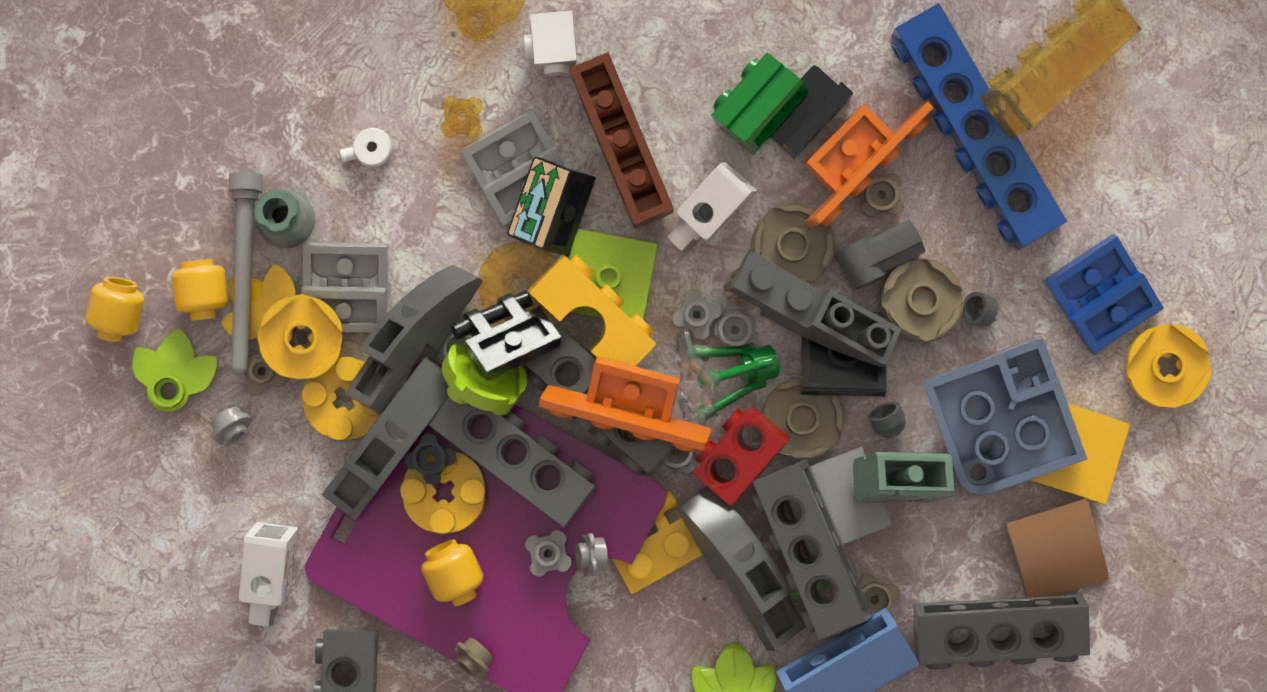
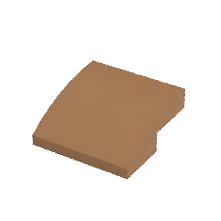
[1004,498,1109,597]

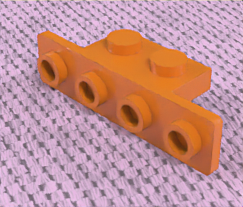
[803,101,934,228]
[539,357,712,451]

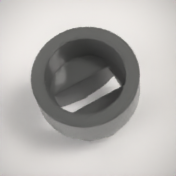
[962,292,999,327]
[869,402,906,438]

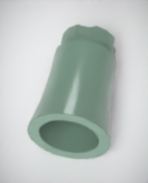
[254,189,315,248]

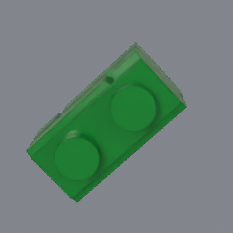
[711,53,809,155]

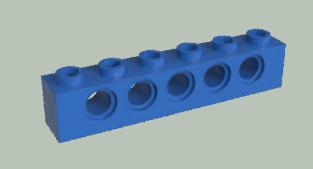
[890,3,1067,250]

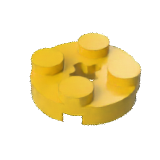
[256,294,343,379]
[1124,324,1211,408]
[302,357,387,441]
[400,451,487,534]

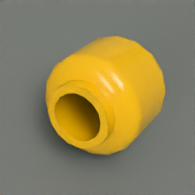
[171,259,229,321]
[85,277,145,342]
[421,539,484,606]

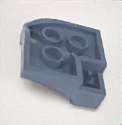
[923,336,1087,495]

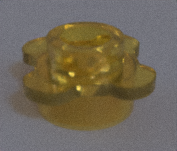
[441,96,483,138]

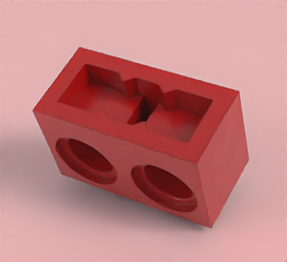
[693,405,791,506]

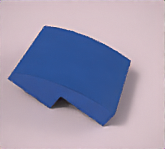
[1043,234,1164,355]

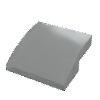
[460,109,566,226]
[301,242,388,333]
[786,446,892,558]

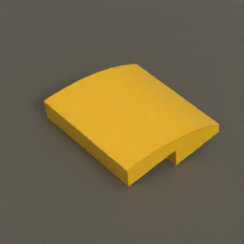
[1028,404,1130,505]

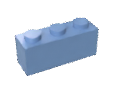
[776,607,919,692]

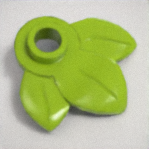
[132,329,217,412]
[691,642,776,692]

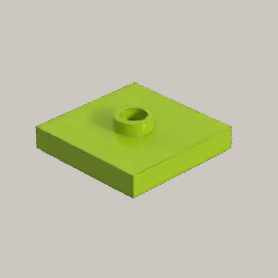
[569,229,658,320]

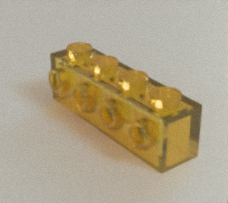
[979,0,1142,137]

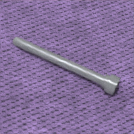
[229,172,263,375]

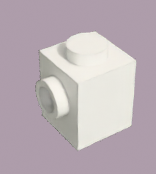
[524,10,577,76]

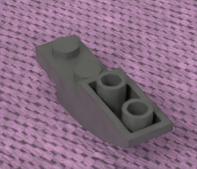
[728,251,902,367]
[345,265,483,414]
[322,357,449,520]
[676,486,806,651]

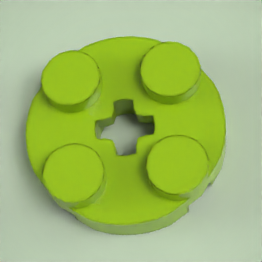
[442,337,527,416]

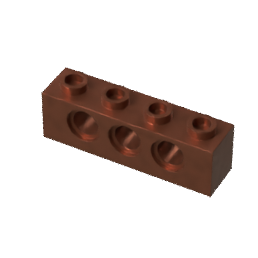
[569,52,674,229]

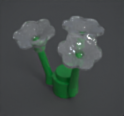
[676,328,780,440]

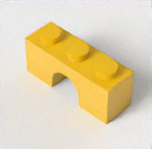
[528,255,656,366]

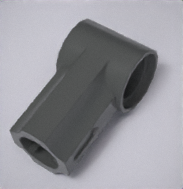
[834,219,926,291]

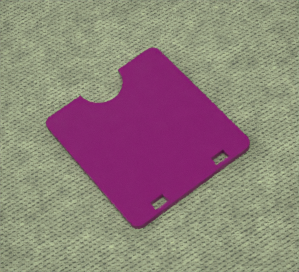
[305,359,666,692]

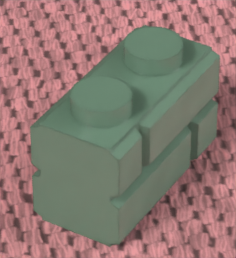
[853,452,955,502]

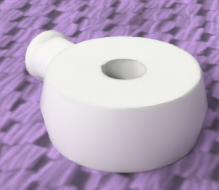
[340,128,392,167]

